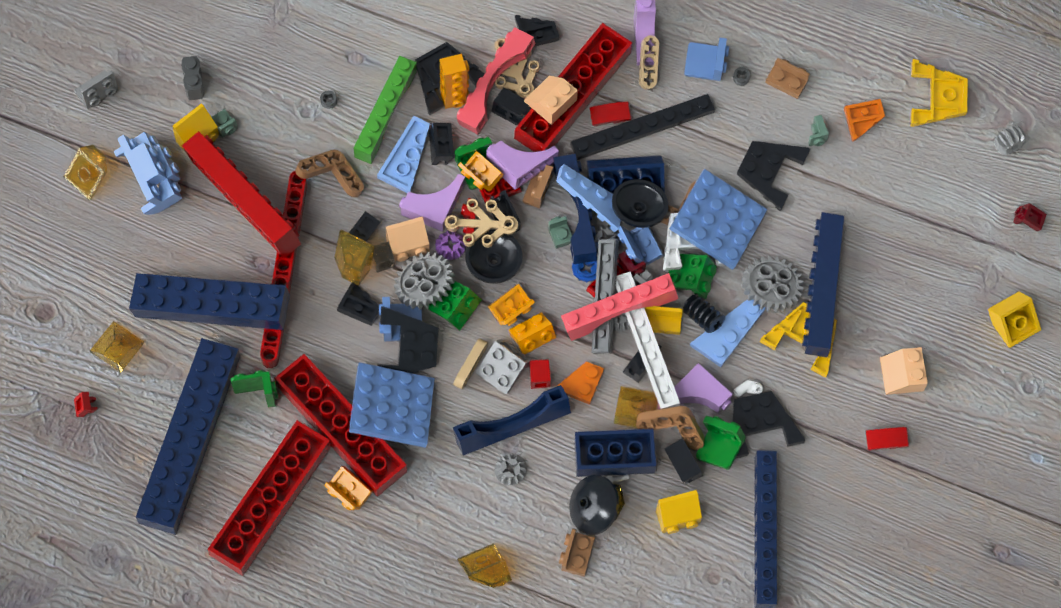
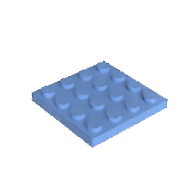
[669,169,767,270]
[349,362,435,448]

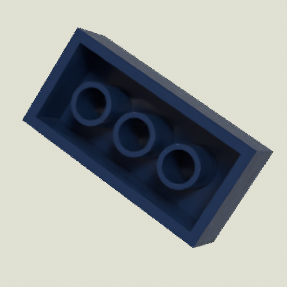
[574,429,656,477]

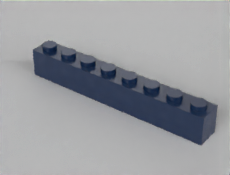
[802,212,844,357]

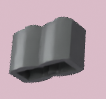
[181,56,204,100]

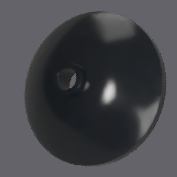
[612,179,668,228]
[465,230,523,284]
[569,475,619,535]

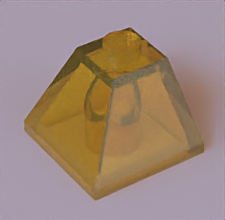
[63,145,107,201]
[334,230,375,286]
[90,321,144,372]
[614,386,657,428]
[457,543,512,588]

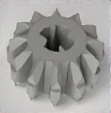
[994,125,1027,155]

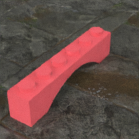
[457,27,535,135]
[561,273,679,341]

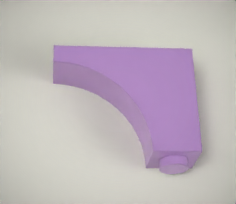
[633,0,656,65]
[486,141,559,190]
[399,174,465,232]
[657,363,733,413]

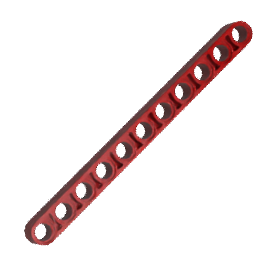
[260,171,307,368]

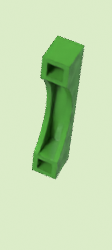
[354,55,417,164]

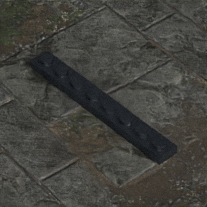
[570,94,715,160]

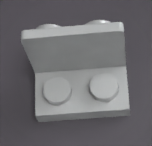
[74,70,118,109]
[476,339,531,394]

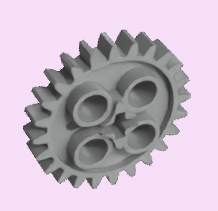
[394,252,455,310]
[742,256,804,313]

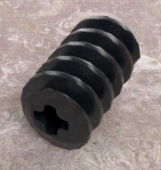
[683,294,725,333]

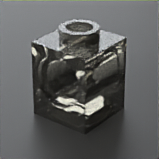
[370,242,395,272]

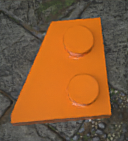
[844,99,885,142]
[556,361,604,405]

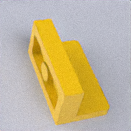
[644,306,683,335]

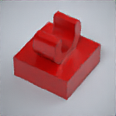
[74,392,97,417]

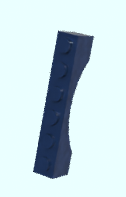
[553,154,598,264]
[453,385,571,456]

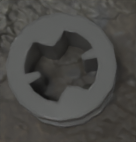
[733,67,750,86]
[320,90,337,109]

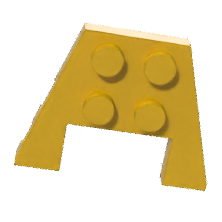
[910,59,968,127]
[760,302,837,378]

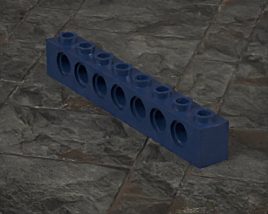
[754,450,777,608]

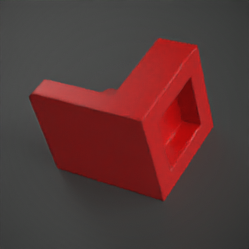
[529,359,551,389]

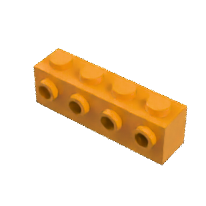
[440,54,469,109]

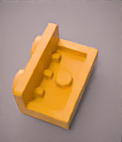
[458,151,504,192]
[487,284,535,326]
[509,312,556,355]
[324,466,373,511]

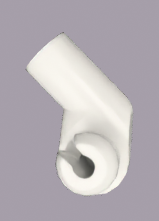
[733,380,763,398]

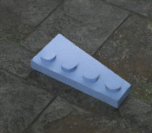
[377,116,430,193]
[556,164,621,233]
[690,300,766,367]

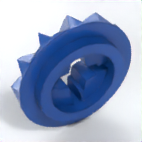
[572,256,597,283]

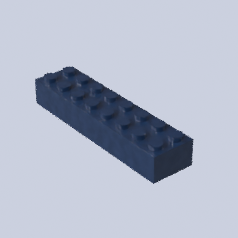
[129,273,290,330]

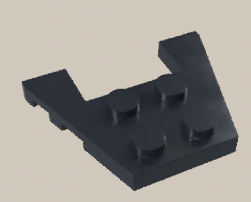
[415,42,484,115]
[737,141,810,211]
[377,306,439,373]
[732,391,805,459]

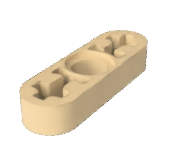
[639,35,659,90]
[453,338,488,390]

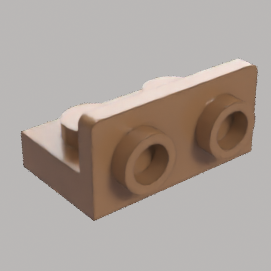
[765,58,810,99]
[523,165,553,209]
[559,529,595,577]

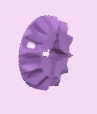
[435,231,466,260]

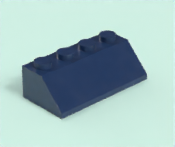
[587,155,665,194]

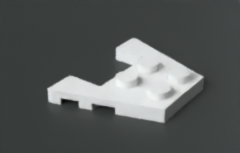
[663,213,725,271]

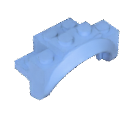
[114,132,183,215]

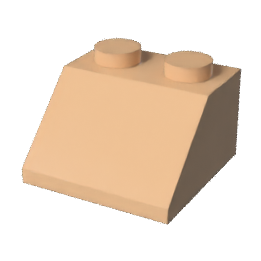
[524,76,578,125]
[386,217,430,262]
[880,347,928,395]

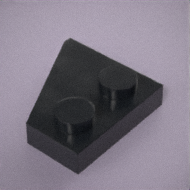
[515,15,560,47]
[337,279,379,326]

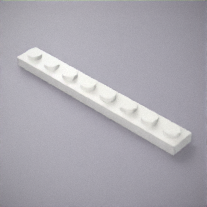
[616,272,680,409]

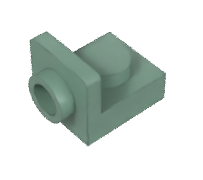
[212,109,238,138]
[808,115,829,146]
[548,216,572,248]

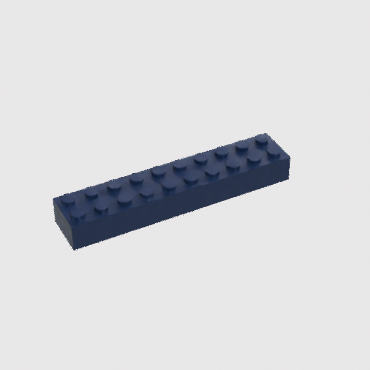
[136,338,240,535]

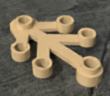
[488,38,540,99]
[444,199,518,248]

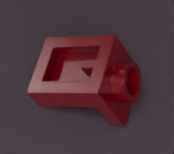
[1013,203,1047,231]
[617,251,646,277]

